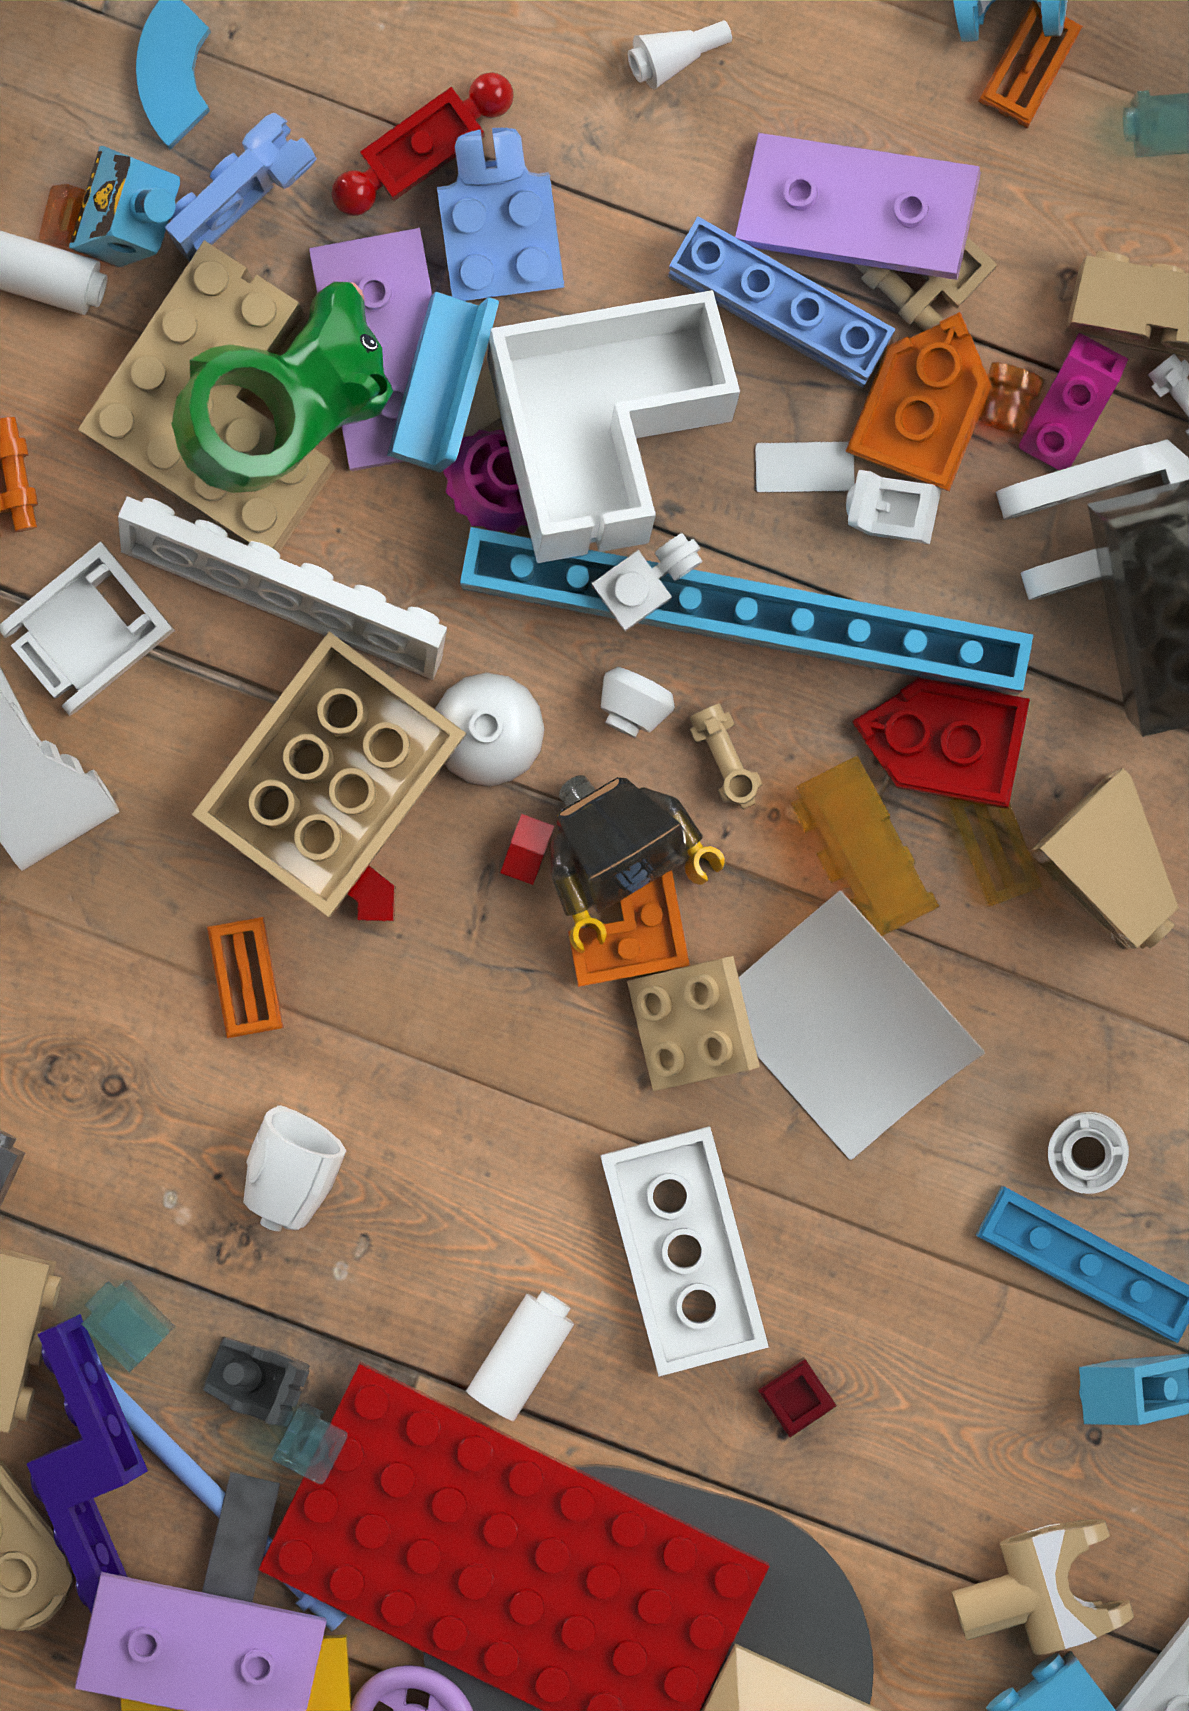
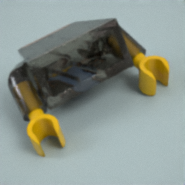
[551,775,725,953]

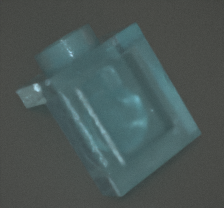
[1123,90,1189,158]
[272,1402,348,1484]

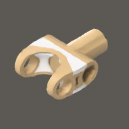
[951,1519,1134,1655]

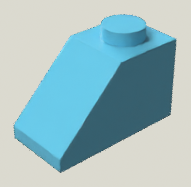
[1079,1354,1189,1425]

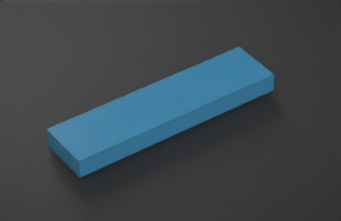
[976,1186,1189,1343]

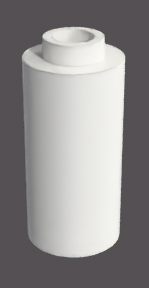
[0,231,108,315]
[466,1290,574,1421]

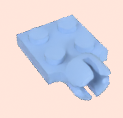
[165,113,316,261]
[437,127,564,301]

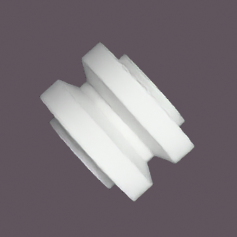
[1048,1112,1129,1194]

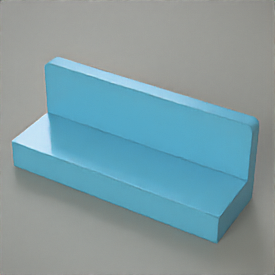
[387,292,499,472]

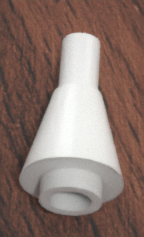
[628,20,732,89]

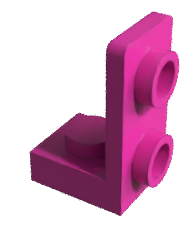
[1019,333,1128,470]

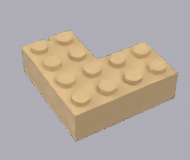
[78,240,335,553]

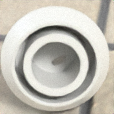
[600,667,675,738]

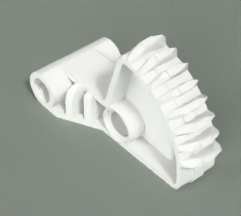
[0,668,120,871]

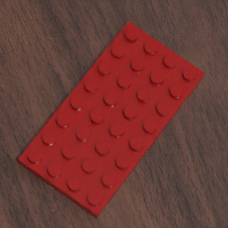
[258,1362,770,1711]

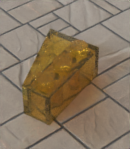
[790,756,940,936]

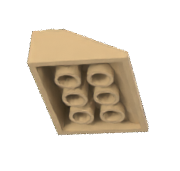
[192,632,467,918]

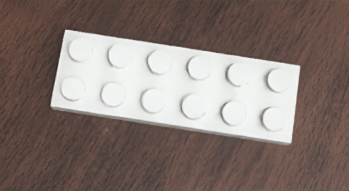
[118,497,447,680]

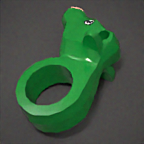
[172,281,393,493]

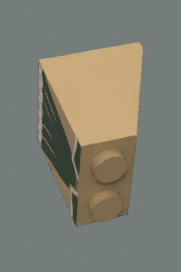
[1029,768,1179,949]

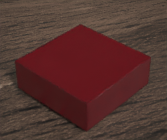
[758,1357,837,1438]

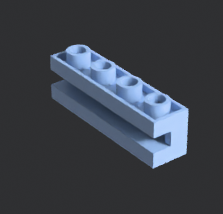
[668,216,895,388]

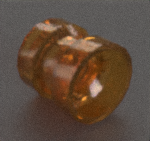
[978,362,1045,435]

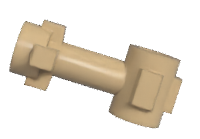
[689,703,763,810]

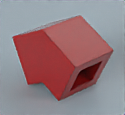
[500,814,555,885]
[348,865,396,921]

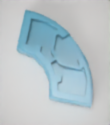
[136,0,211,150]

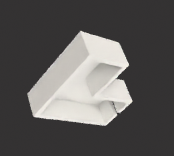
[487,290,740,563]

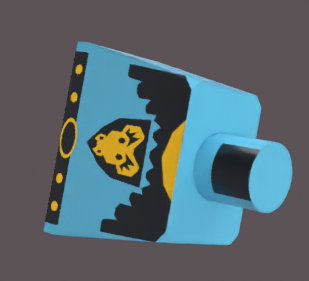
[68,146,180,267]

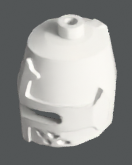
[243,1105,346,1231]

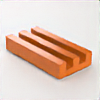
[978,0,1083,128]
[207,917,284,1038]

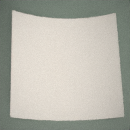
[738,891,985,1160]

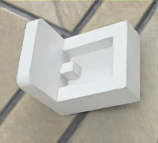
[846,470,941,544]

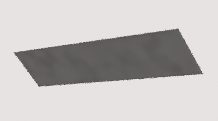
[202,1472,280,1603]

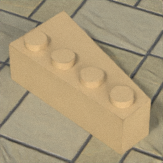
[1065,251,1189,359]

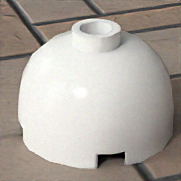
[435,673,545,786]

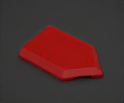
[852,678,1030,809]

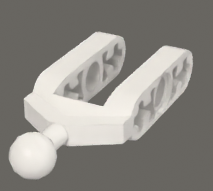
[996,439,1189,600]

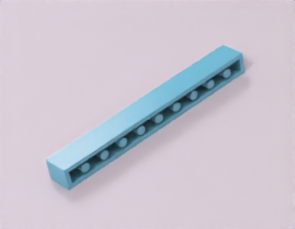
[460,527,1033,696]

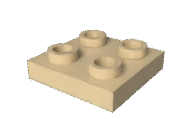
[627,956,760,1091]

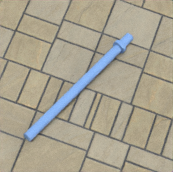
[106,1373,348,1632]

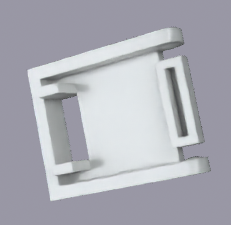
[0,541,175,716]

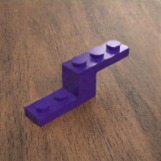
[26,1314,148,1614]

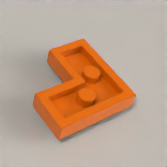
[568,854,690,987]

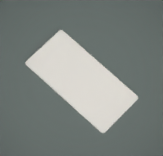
[755,442,854,492]

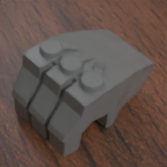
[203,1336,310,1427]

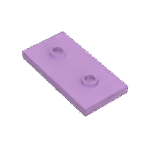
[735,133,981,280]
[309,228,432,471]
[75,1572,327,1711]

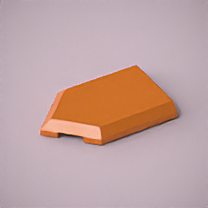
[845,312,992,491]

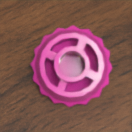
[443,429,528,534]

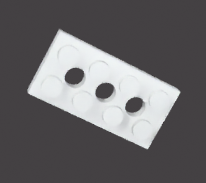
[600,1126,769,1376]

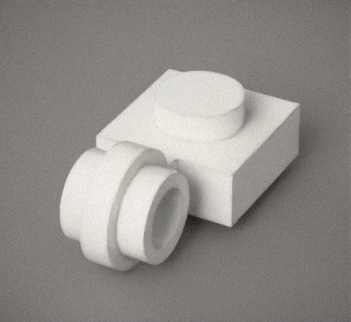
[592,533,702,632]

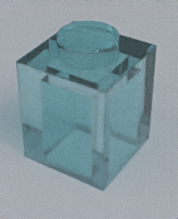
[81,1279,176,1373]

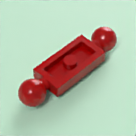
[331,72,514,216]

